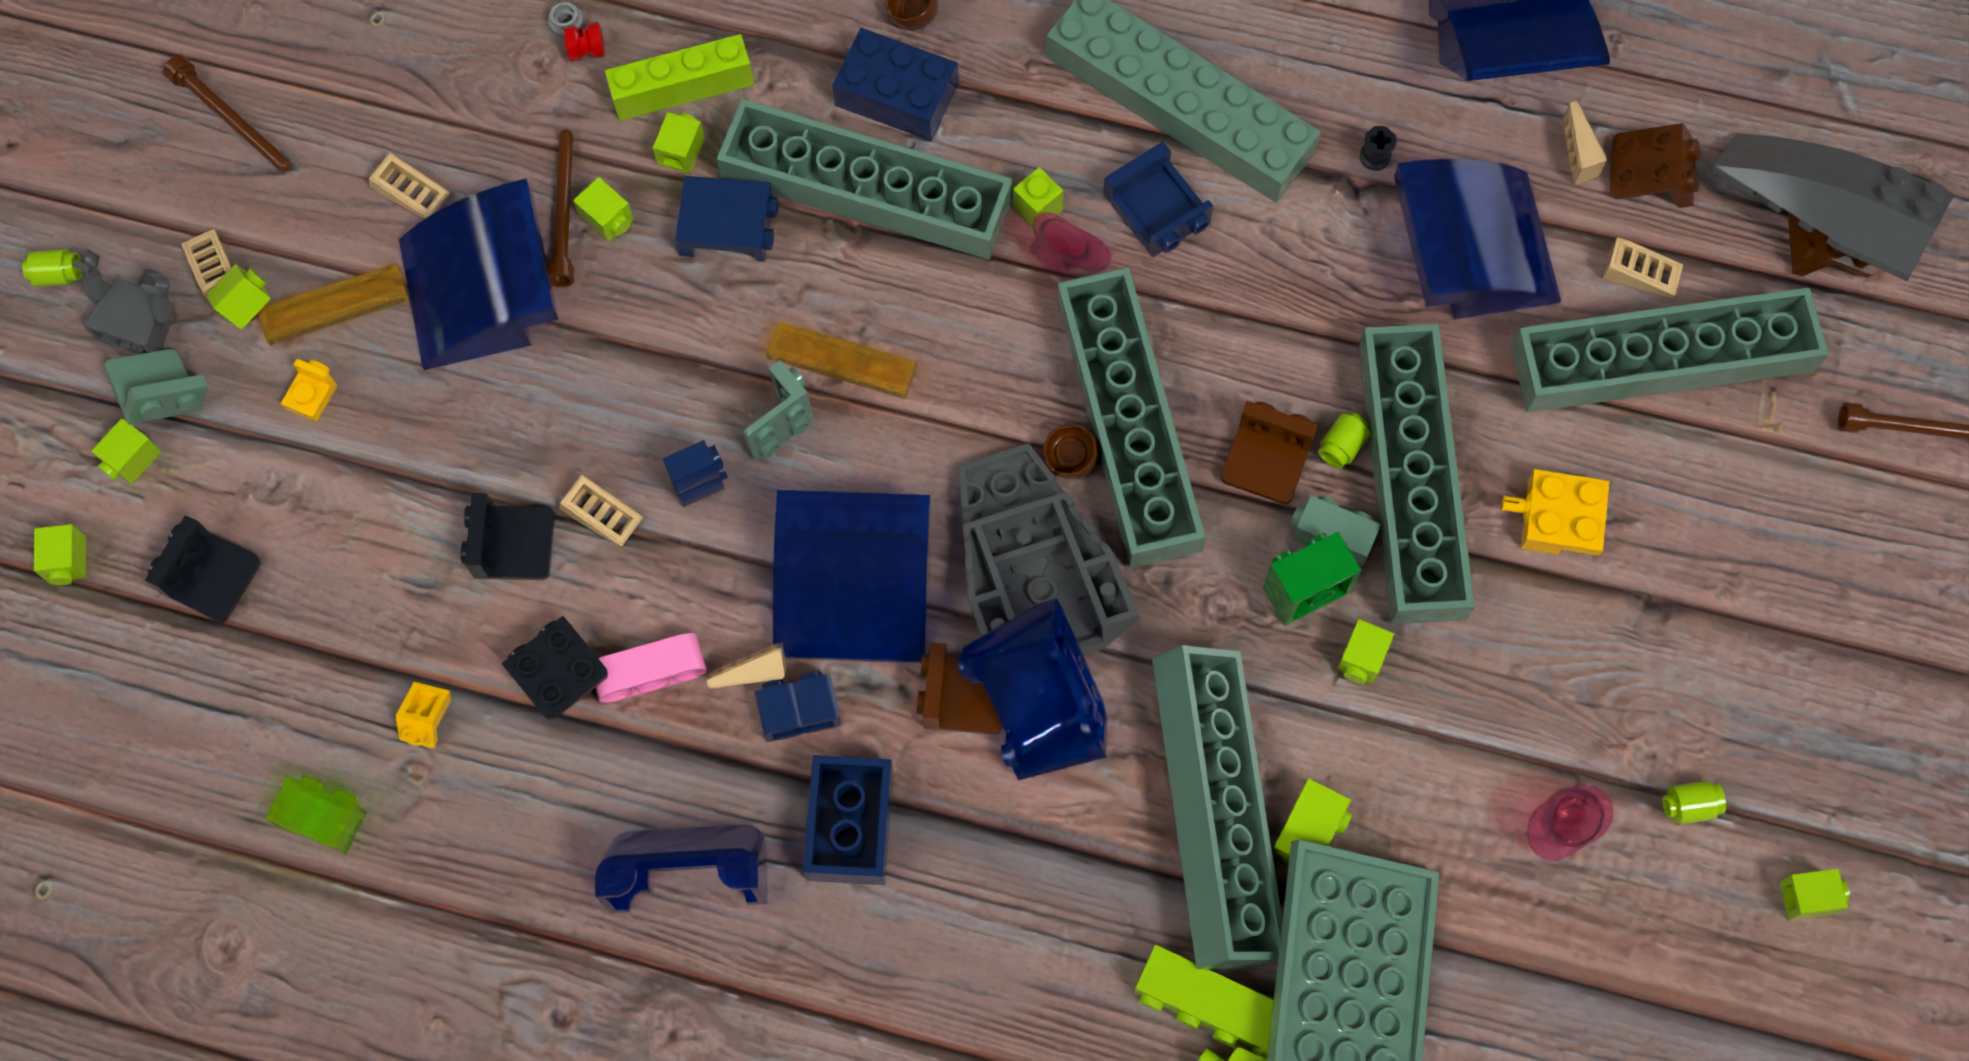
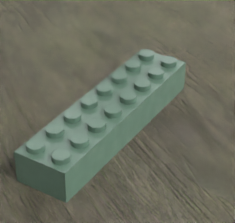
[1046,0,1321,203]
[717,99,1013,260]
[1057,267,1206,568]
[1511,287,1829,412]
[1358,324,1475,624]
[1152,645,1283,969]

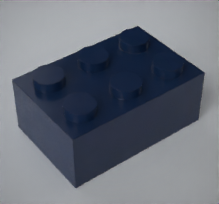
[832,28,959,141]
[803,755,894,885]

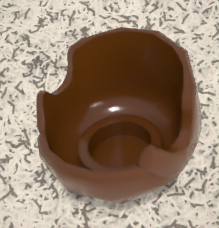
[885,0,938,31]
[1043,424,1099,479]

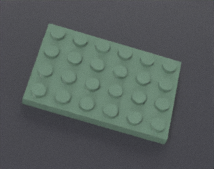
[1267,840,1439,1061]

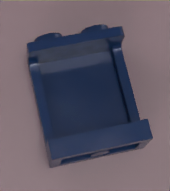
[1103,141,1213,257]
[675,176,778,262]

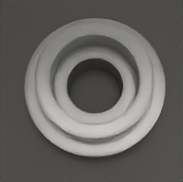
[548,2,583,36]

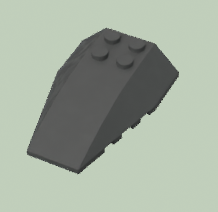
[1712,133,1955,281]
[959,443,1139,672]

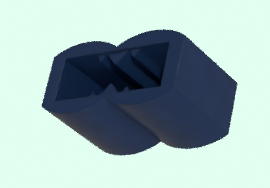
[662,440,728,507]
[755,671,841,742]

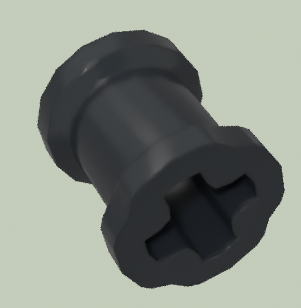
[1359,126,1397,171]

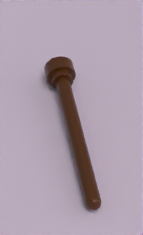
[163,55,291,172]
[545,129,574,287]
[1838,402,1969,440]

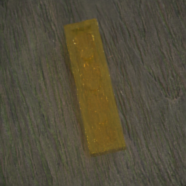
[258,263,410,346]
[766,321,917,399]

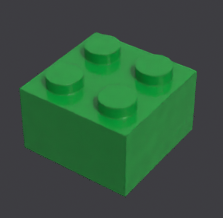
[1263,531,1361,626]

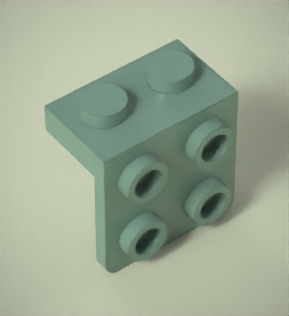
[104,349,208,425]
[743,359,814,460]

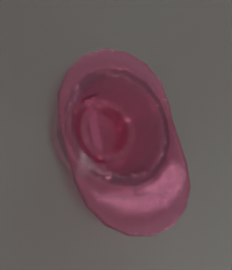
[1030,212,1111,272]
[1527,784,1614,861]

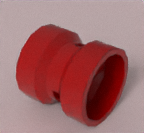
[564,22,605,62]

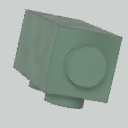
[1290,495,1381,568]

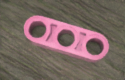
[595,633,707,703]

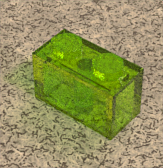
[265,775,367,855]

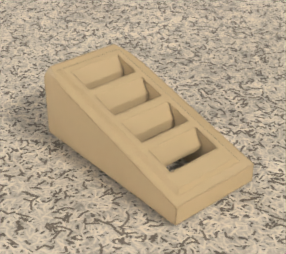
[1562,101,1607,185]
[369,152,450,221]
[181,228,233,304]
[1603,237,1683,299]
[559,474,643,548]
[707,642,787,689]

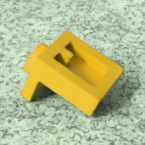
[280,359,338,423]
[395,682,451,748]

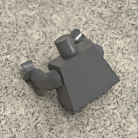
[74,249,177,354]

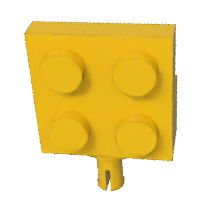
[1501,469,1610,556]

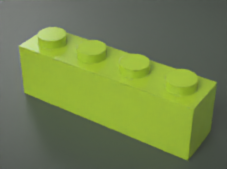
[605,34,755,121]
[1133,944,1274,1059]

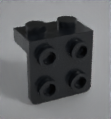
[460,493,555,580]
[145,515,261,622]
[502,615,608,720]

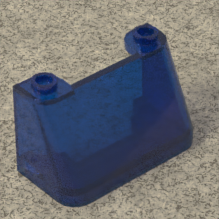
[958,598,1107,781]
[595,825,768,913]

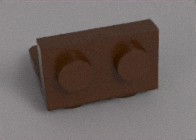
[1610,123,1700,208]
[1788,212,1876,278]
[1221,401,1318,504]
[916,642,1007,735]

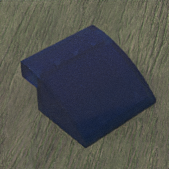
[1429,0,1610,81]
[1394,159,1561,320]
[399,178,559,370]
[773,490,931,663]

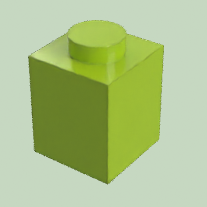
[653,112,705,174]
[1013,167,1064,232]
[573,177,634,243]
[206,264,272,330]
[91,418,162,485]
[34,524,86,585]
[1337,619,1395,684]
[1779,868,1850,921]

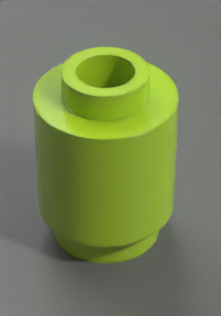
[22,249,82,287]
[1318,413,1371,469]
[1662,780,1726,825]

